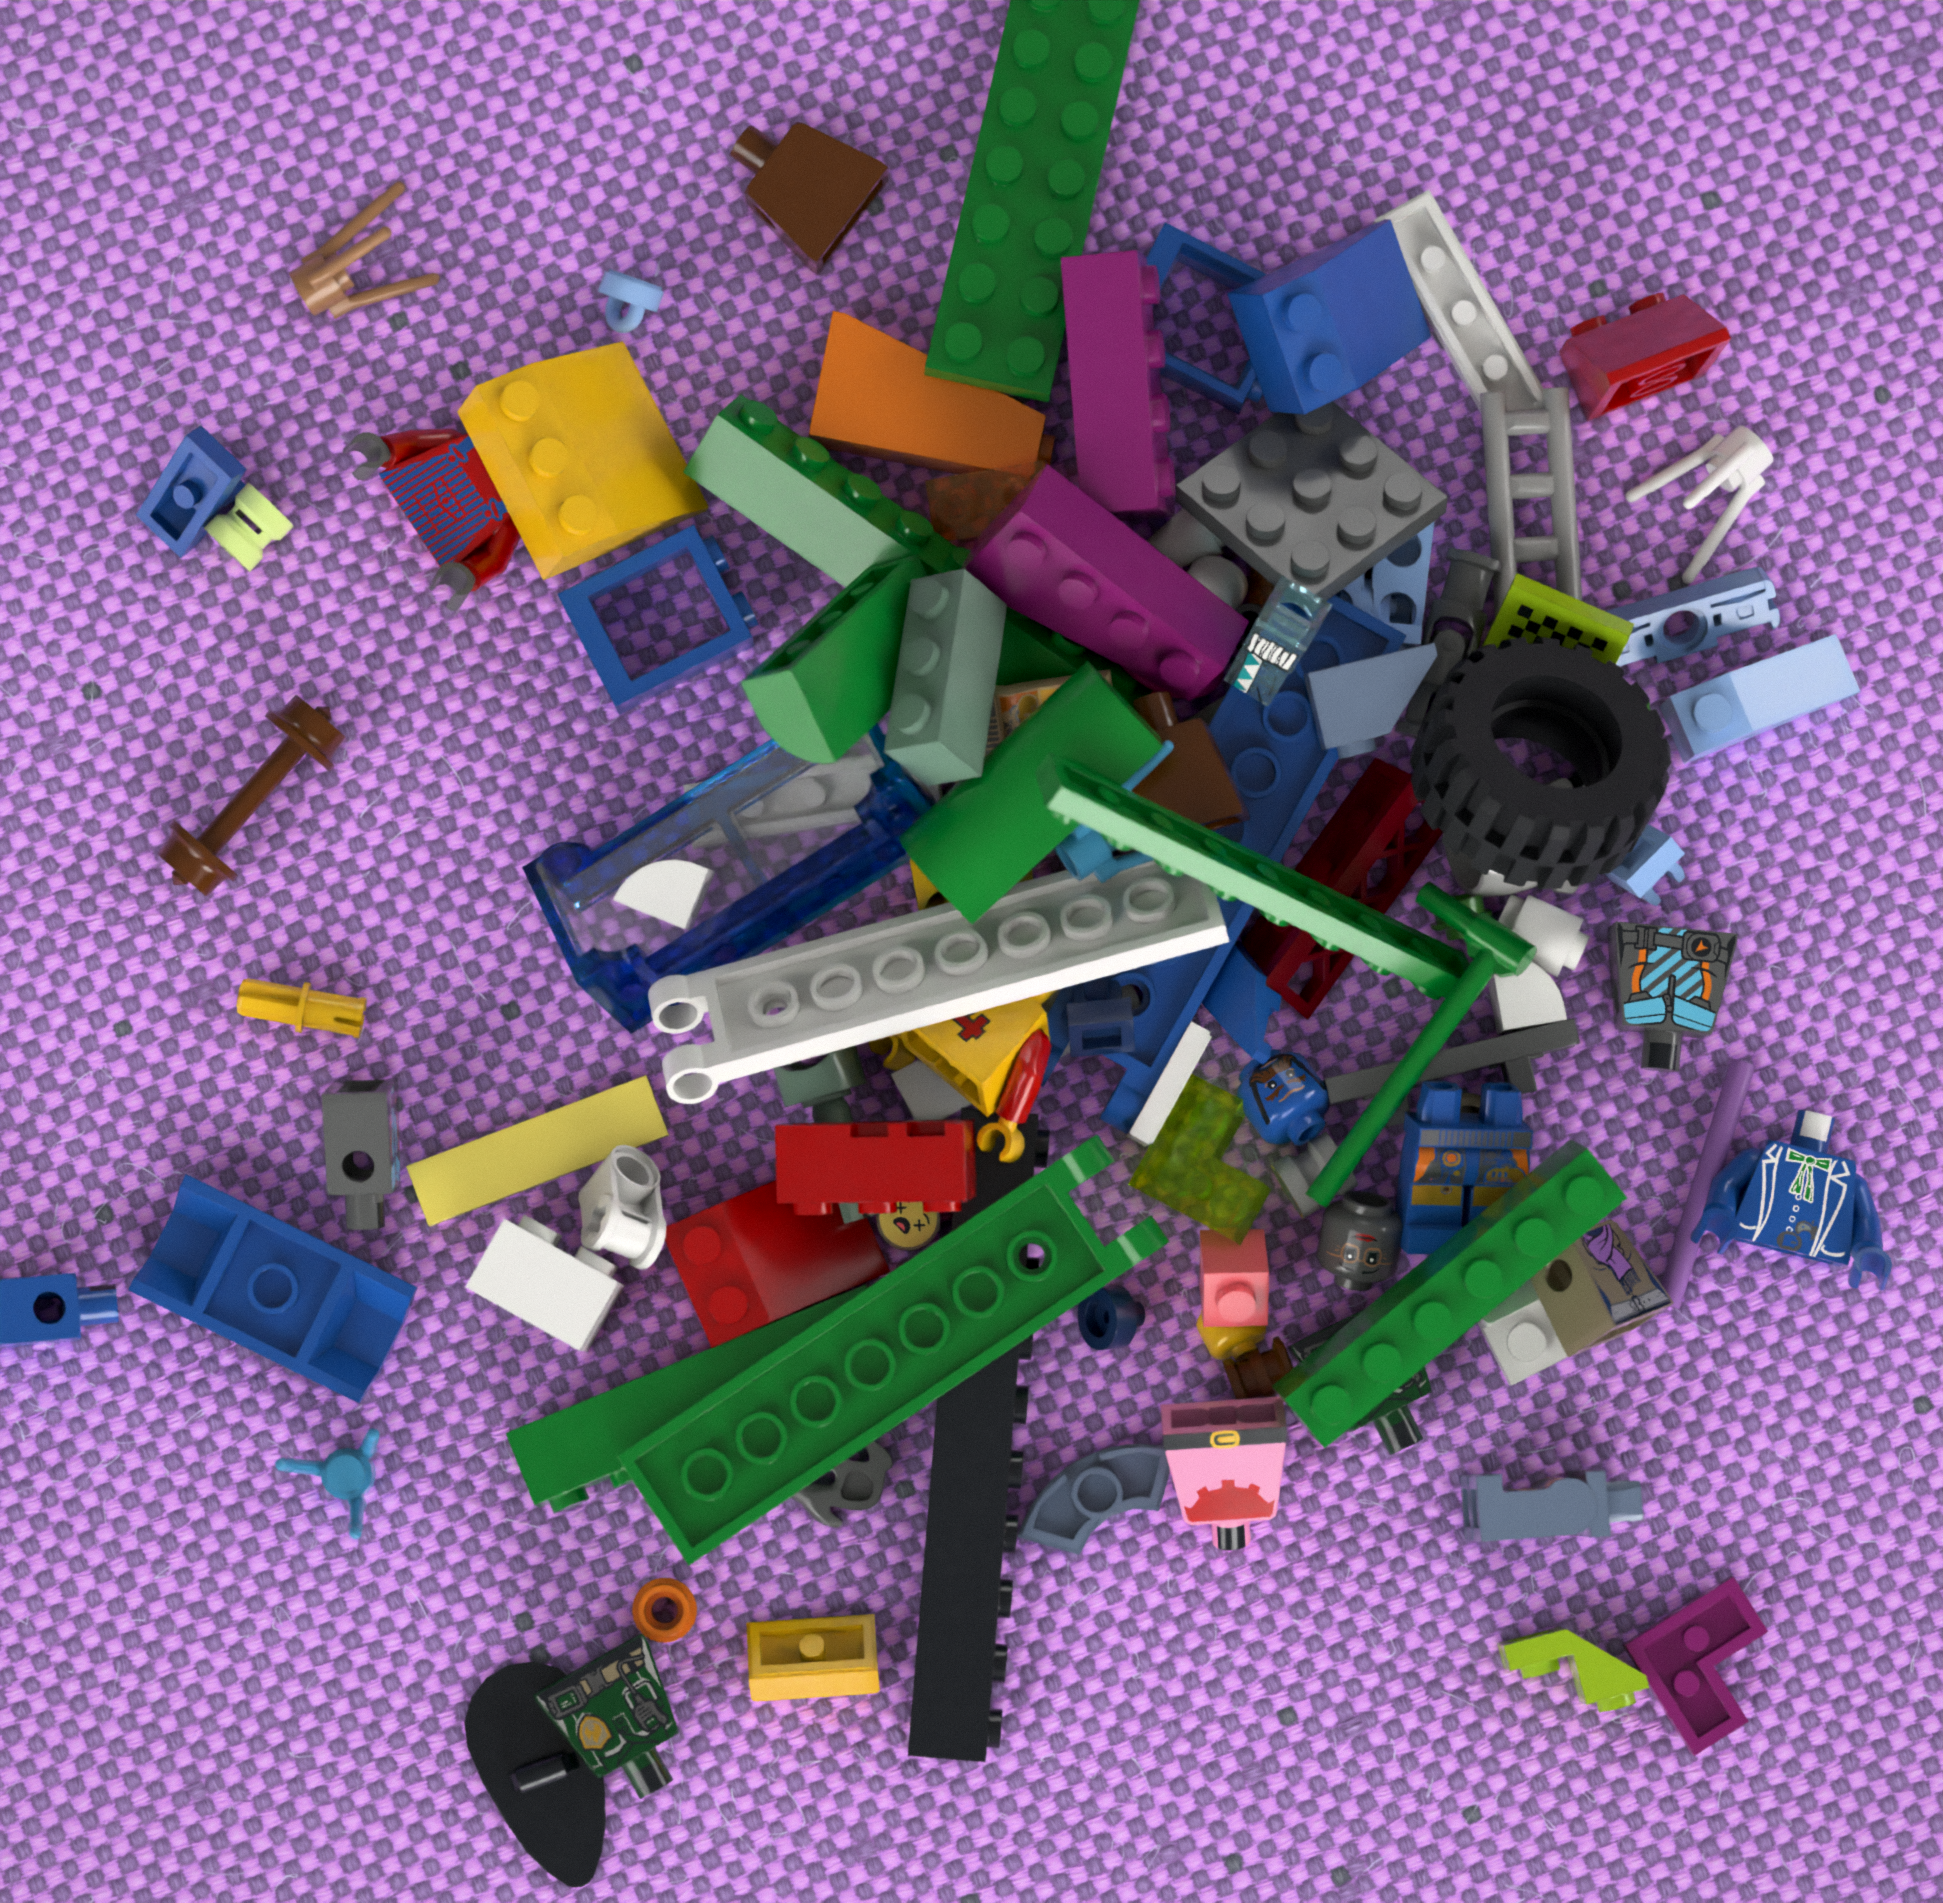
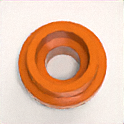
[632,1578,697,1643]

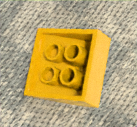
[457,341,709,581]

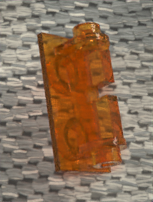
[925,460,1047,541]

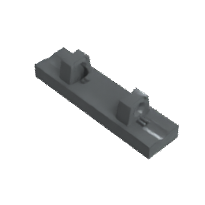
[1323,1018,1580,1129]

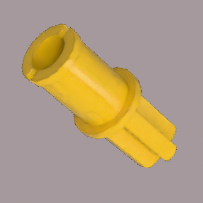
[236,978,367,1039]

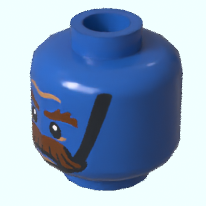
[1236,1049,1330,1146]

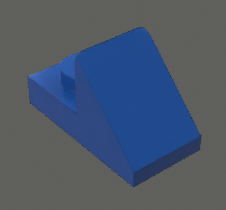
[136,426,247,558]

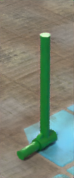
[1305,882,1537,1209]

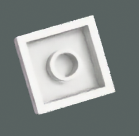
[465,1215,625,1352]

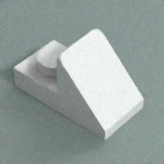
[1477,1279,1568,1386]

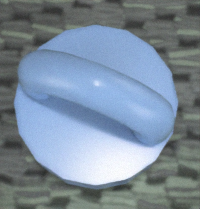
[598,269,664,333]

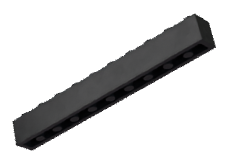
[908,1108,1050,1762]

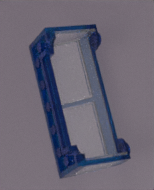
[522,716,937,1034]

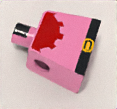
[1160,1397,1287,1550]

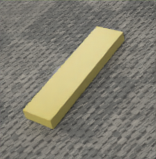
[406,1075,670,1227]

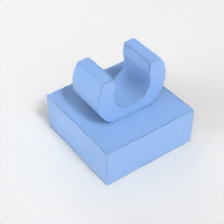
[1605,824,1685,906]

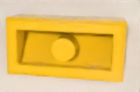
[746,1614,880,1701]

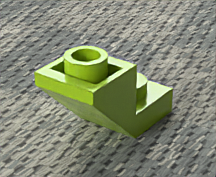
[1497,1627,1649,1712]

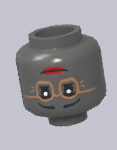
[1316,1191,1402,1291]

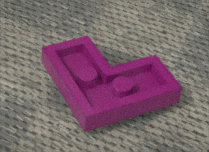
[1622,1576,1768,1756]

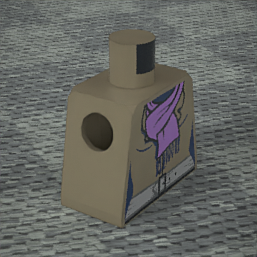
[1530,1219,1674,1358]

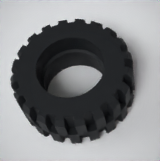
[1410,637,1671,889]

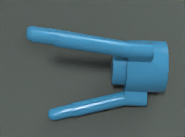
[1054,740,1174,884]
[275,1428,380,1539]

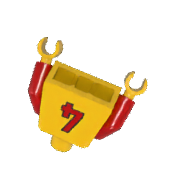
[869,989,1058,1163]

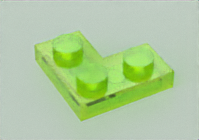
[1128,1074,1272,1245]

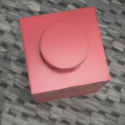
[1199,1229,1269,1327]

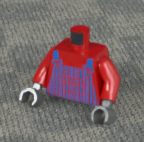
[342,429,521,611]

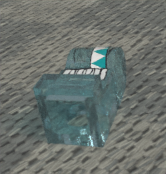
[1223,575,1332,707]

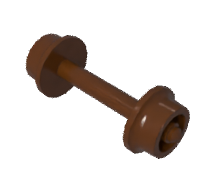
[157,695,346,896]

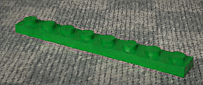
[1035,752,1469,1000]

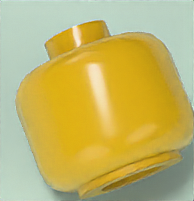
[1196,1310,1267,1362]

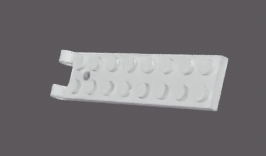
[648,851,1229,1104]

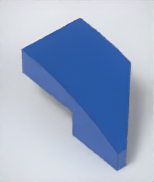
[1202,940,1282,1065]

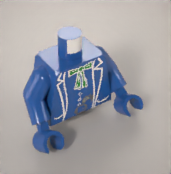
[1690,1110,1892,1290]

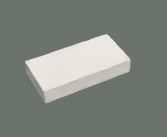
[1126,1021,1212,1147]

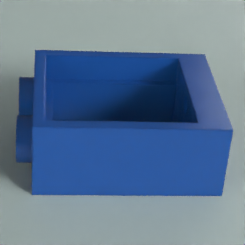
[1147,222,1267,415]
[557,525,759,715]

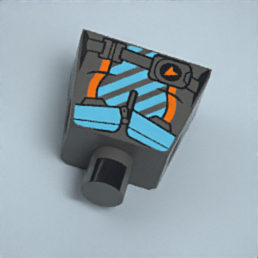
[1607,921,1738,1072]
[322,1079,400,1230]

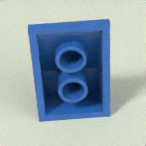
[1227,219,1431,414]

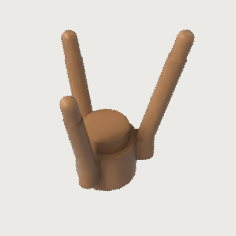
[289,181,440,319]

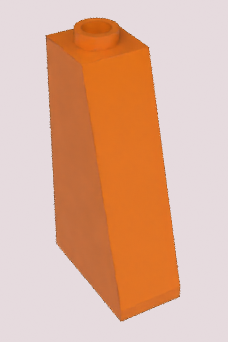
[808,311,1055,487]

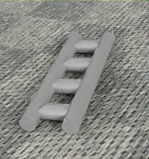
[1480,387,1583,617]

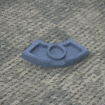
[1017,1444,1170,1555]

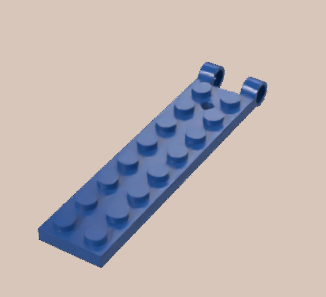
[1041,593,1407,1134]

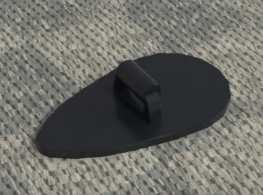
[464,1661,606,1888]

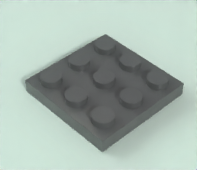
[1175,401,1448,614]

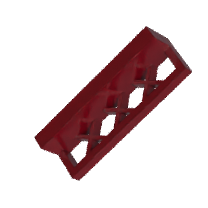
[1241,757,1443,1020]

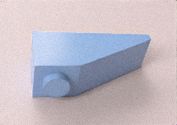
[1660,634,1861,764]

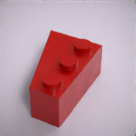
[775,1119,977,1215]

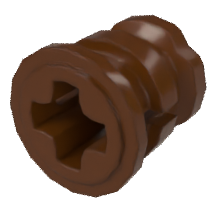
[1222,1336,1293,1399]

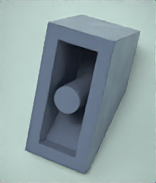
[1303,643,1437,759]

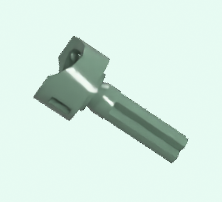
[773,1045,877,1224]

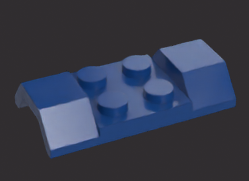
[128,1174,418,1403]

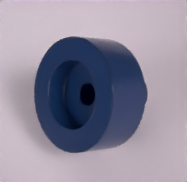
[1077,1284,1145,1350]

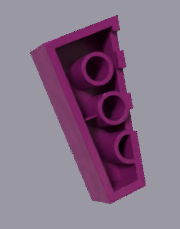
[1061,250,1176,522]
[960,464,1249,702]

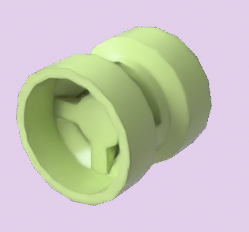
[204,483,294,572]

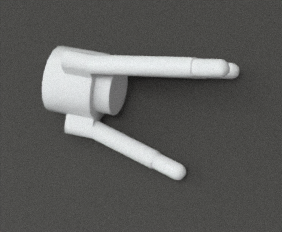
[1625,425,1773,584]

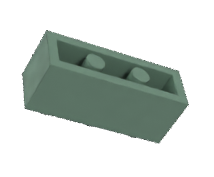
[884,569,1007,786]

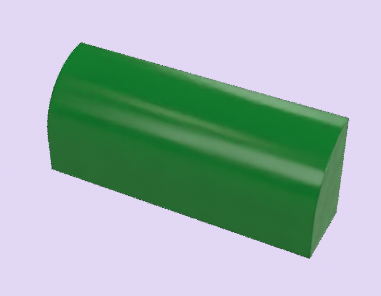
[740,554,928,764]
[899,661,1163,924]

